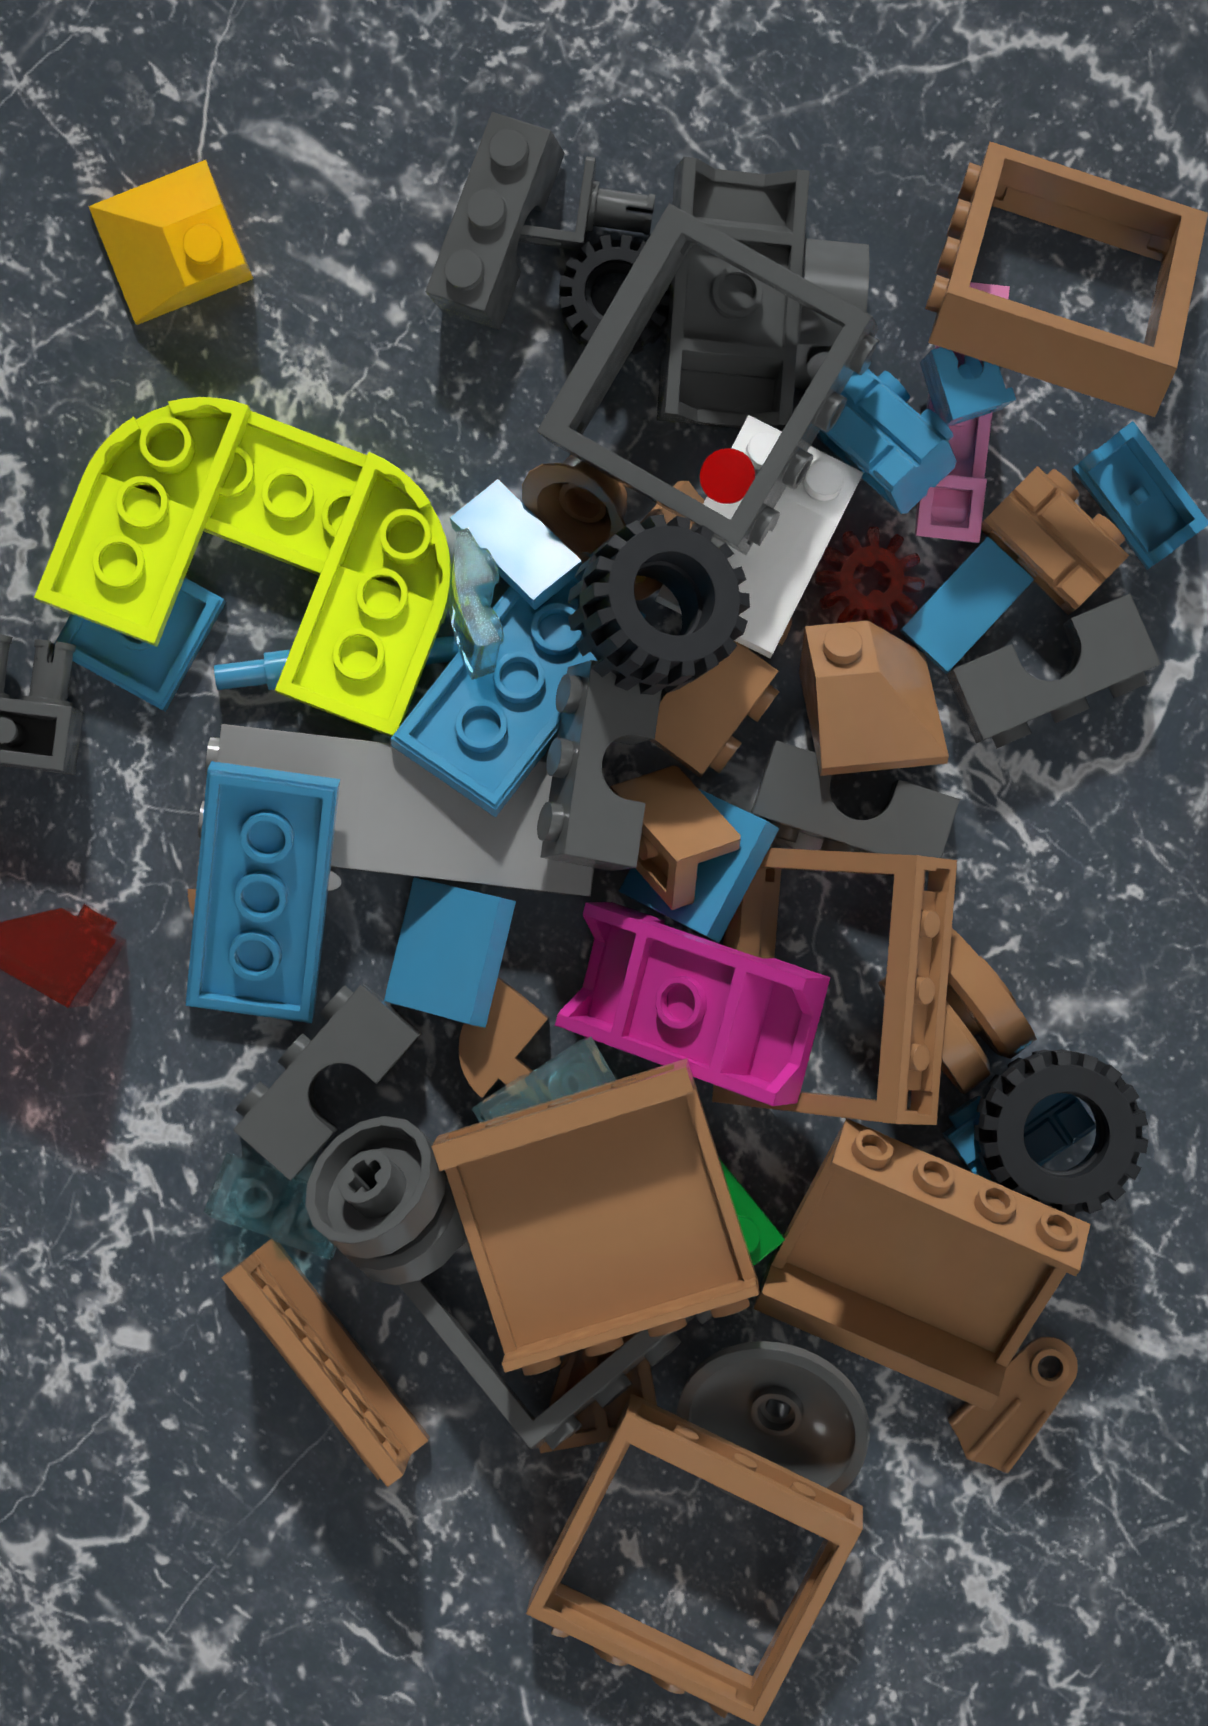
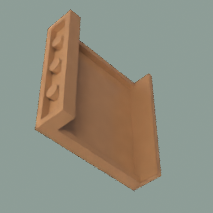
[431,1058,759,1375]
[753,1118,1090,1412]

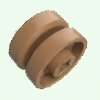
[877,928,1037,1094]

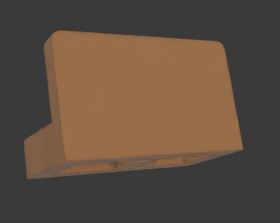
[610,766,741,910]

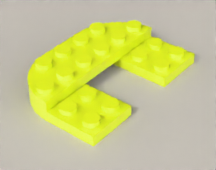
[34,397,452,737]

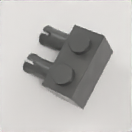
[0,634,84,775]

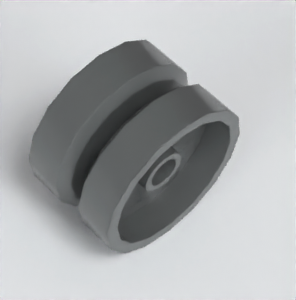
[305,1116,466,1285]

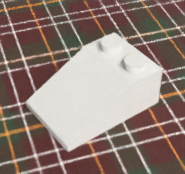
[655,415,864,658]

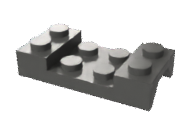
[657,157,810,431]

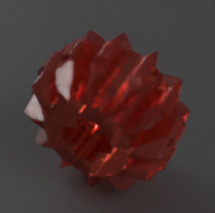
[815,526,925,632]

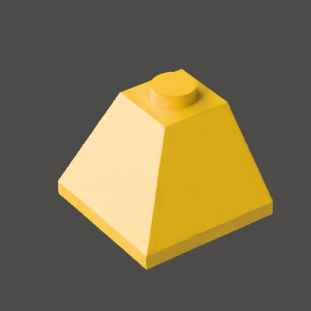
[88,160,254,325]

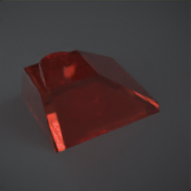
[0,903,126,1008]

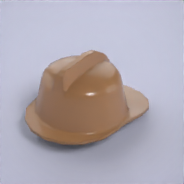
[522,455,627,564]

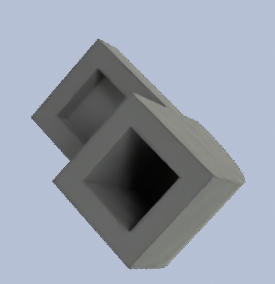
[794,239,870,389]

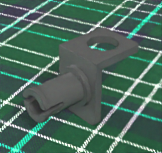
[519,156,656,251]

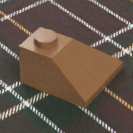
[799,621,949,776]

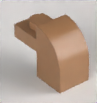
[459,977,564,1111]

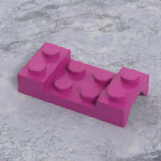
[555,902,831,1106]

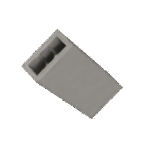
[198,724,605,897]

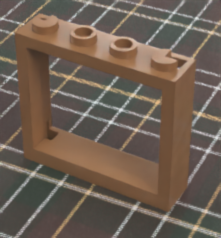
[925,141,1208,417]
[712,848,957,1125]
[526,1394,863,1726]

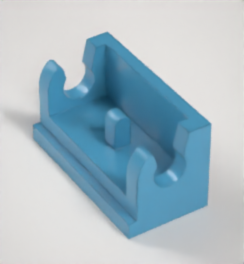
[919,347,1016,427]
[1072,421,1208,570]

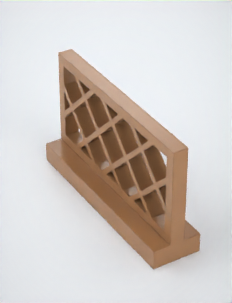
[221,1236,430,1487]

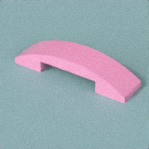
[915,282,1010,543]

